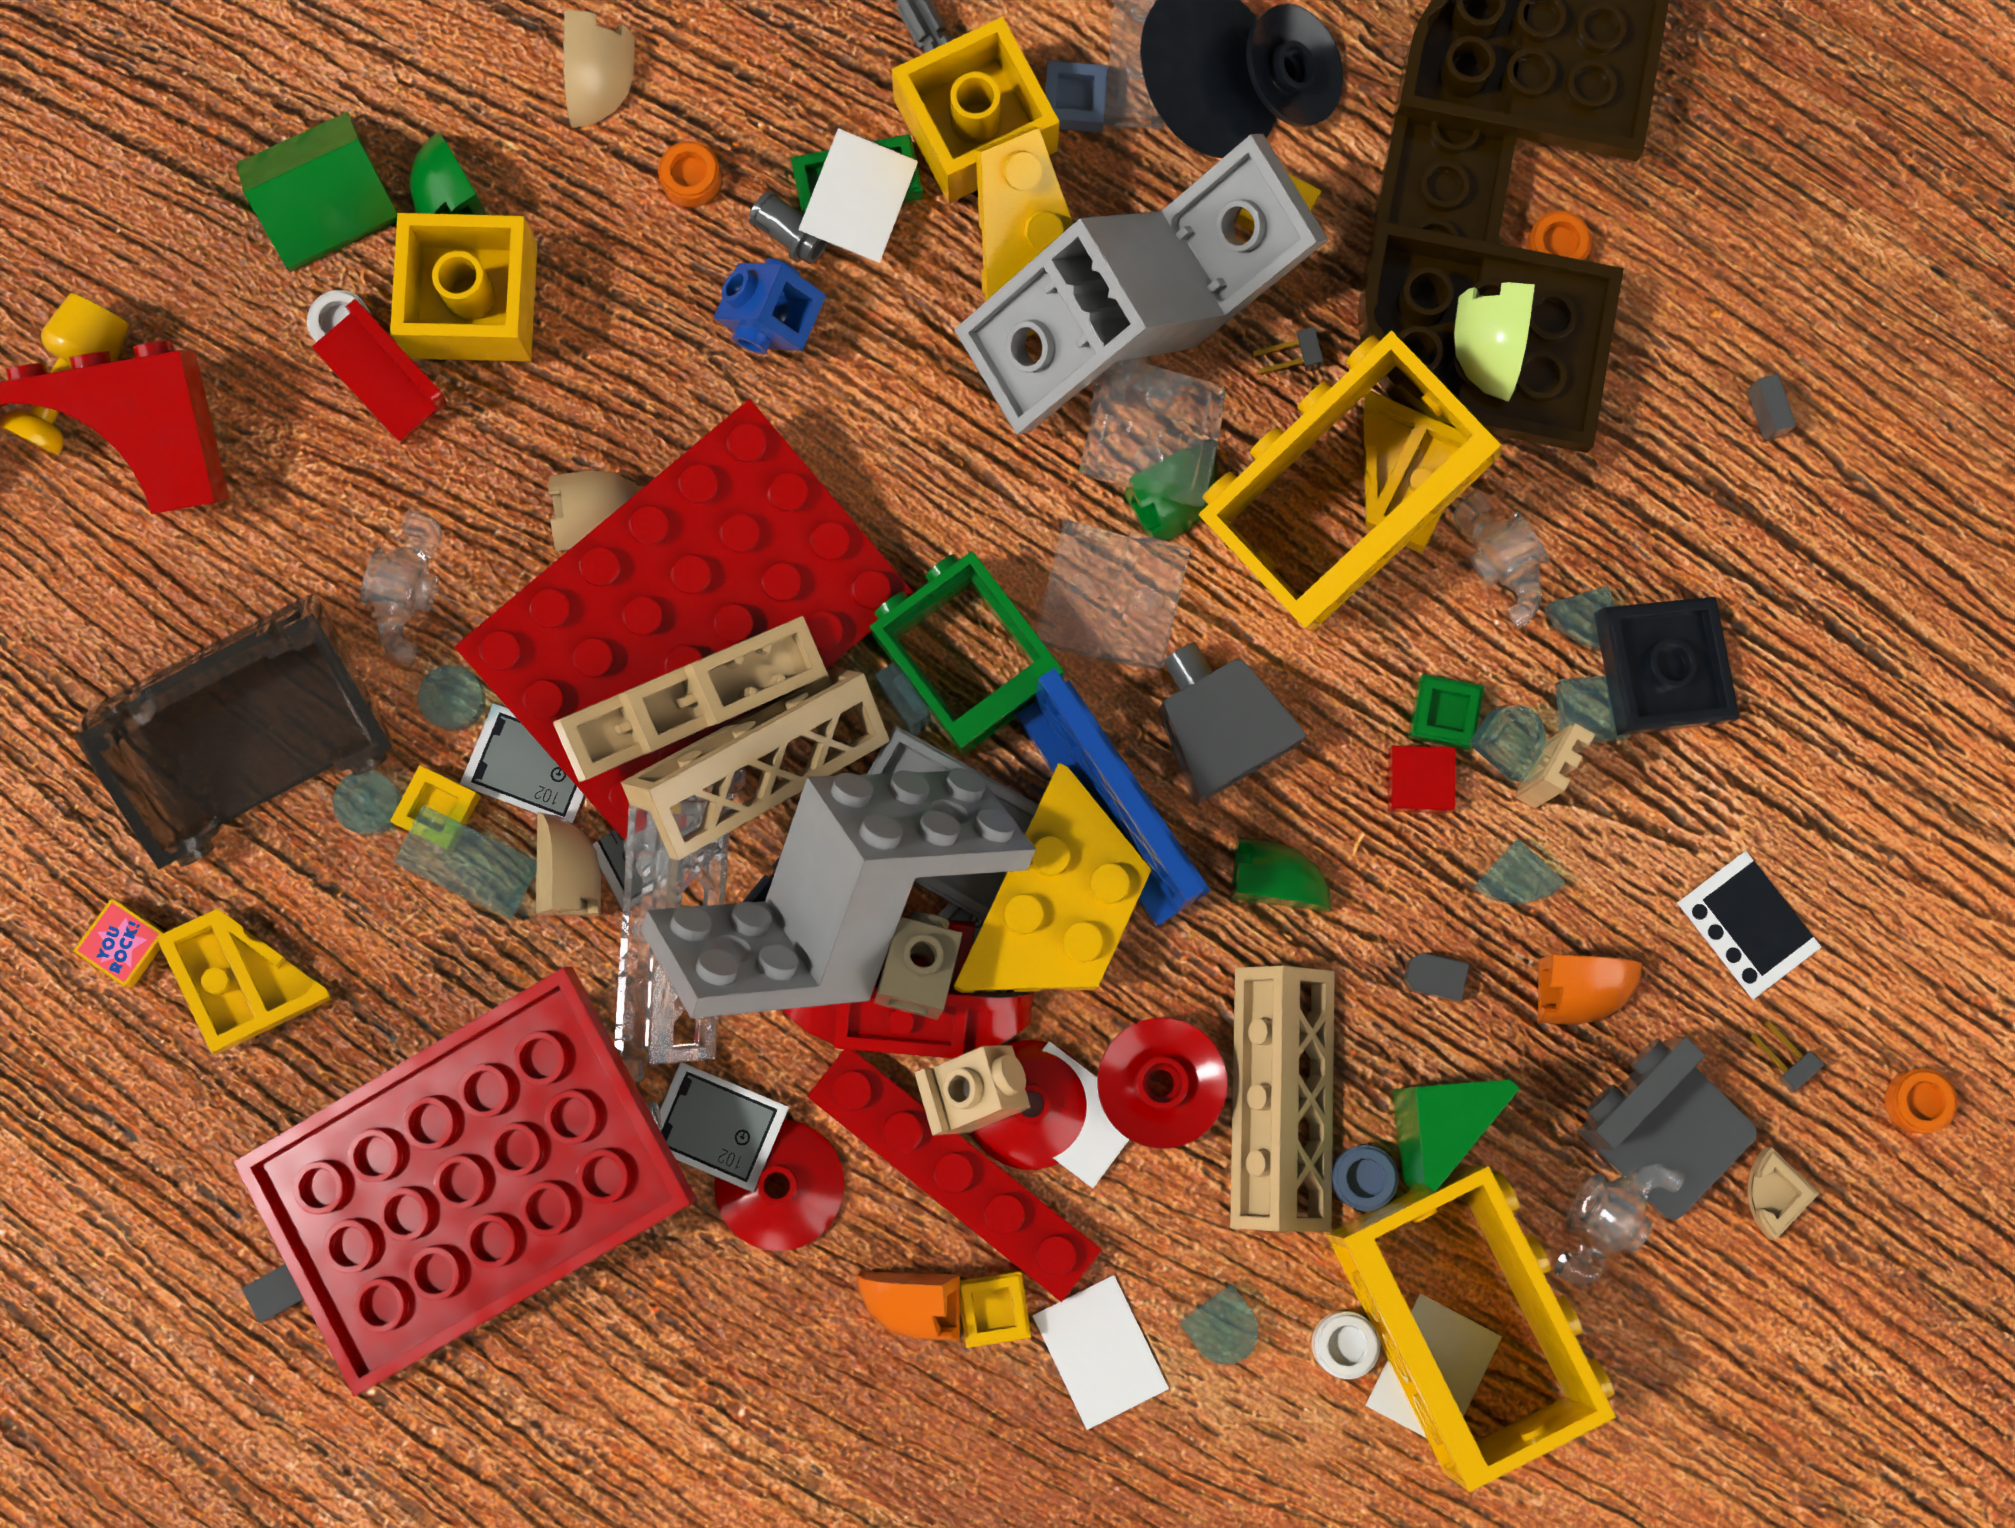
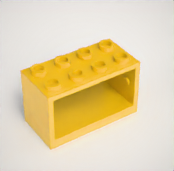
[1198,330,1502,631]
[1325,1165,1616,1492]

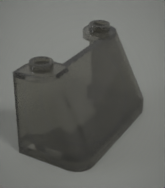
[73,594,393,870]

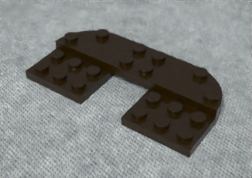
[1358,0,1669,453]

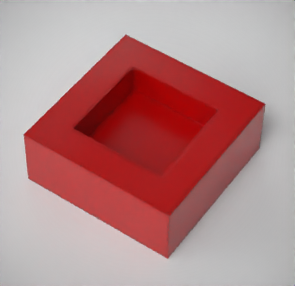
[1388,745,1456,814]

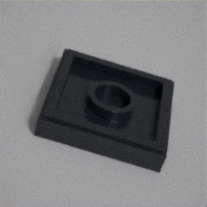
[1594,597,1740,736]

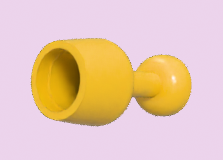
[0,293,130,456]

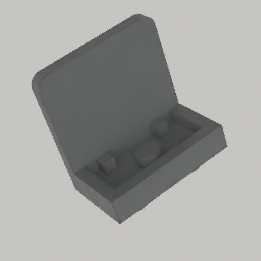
[1576,1037,1757,1220]

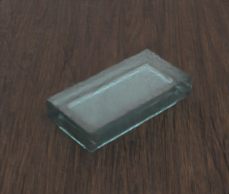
[392,805,537,920]

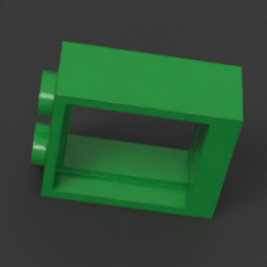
[869,551,1065,757]

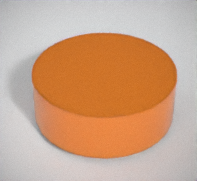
[658,141,722,207]
[1526,211,1592,260]
[1885,1068,1957,1134]

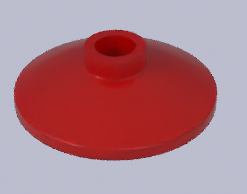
[1097,1018,1228,1149]
[972,1040,1087,1170]
[714,1120,844,1251]

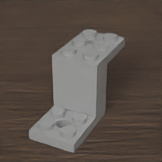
[954,134,1328,435]
[641,768,1036,1019]

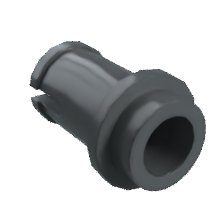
[748,190,829,264]

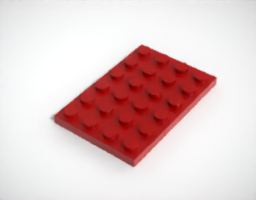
[454,398,914,842]
[234,967,698,1397]

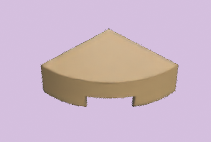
[1748,1147,1819,1240]

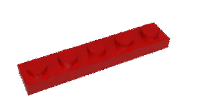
[807,1049,1102,1302]

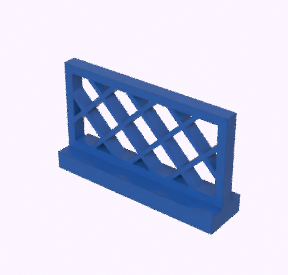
[1016,668,1211,928]

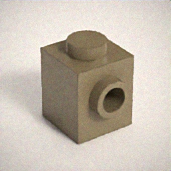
[874,912,962,1020]

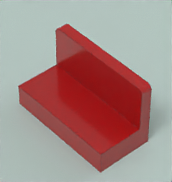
[312,299,447,444]

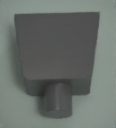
[1159,642,1307,805]

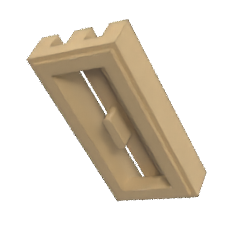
[1515,723,1595,808]

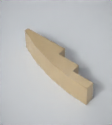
[553,616,828,782]

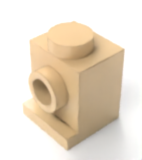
[914,1046,1031,1136]

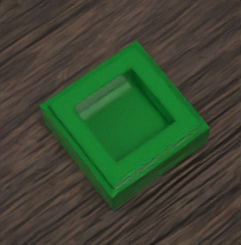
[1408,674,1484,751]

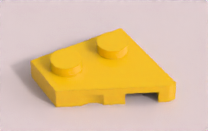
[1363,390,1467,554]
[156,908,332,1056]

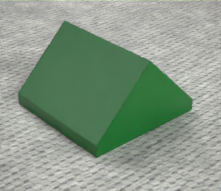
[236,112,398,272]
[1393,1080,1520,1192]

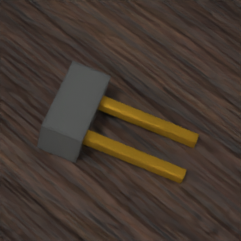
[1253,327,1324,375]
[1750,1020,1824,1093]

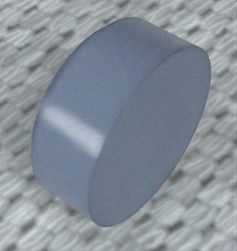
[1332,1145,1398,1211]

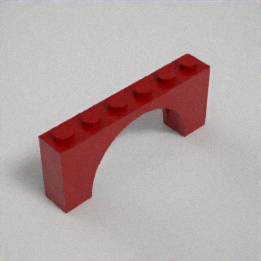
[0,340,230,514]

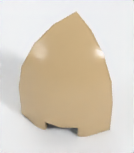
[563,10,635,128]
[548,471,641,552]
[536,812,601,916]

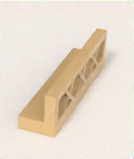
[621,668,890,861]
[1230,966,1335,1232]

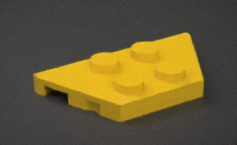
[953,763,1152,993]

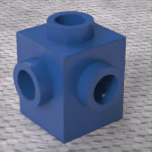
[713,258,826,355]

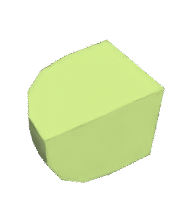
[1454,282,1535,402]

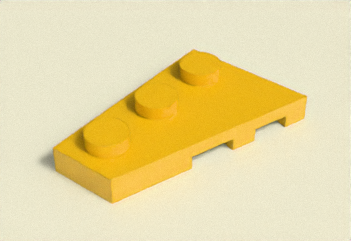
[976,126,1073,337]

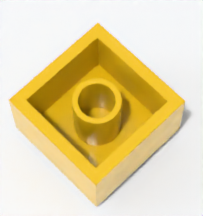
[891,16,1060,204]
[390,213,538,362]

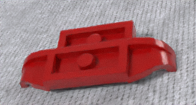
[782,915,1034,1059]

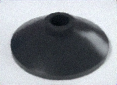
[1246,4,1343,127]

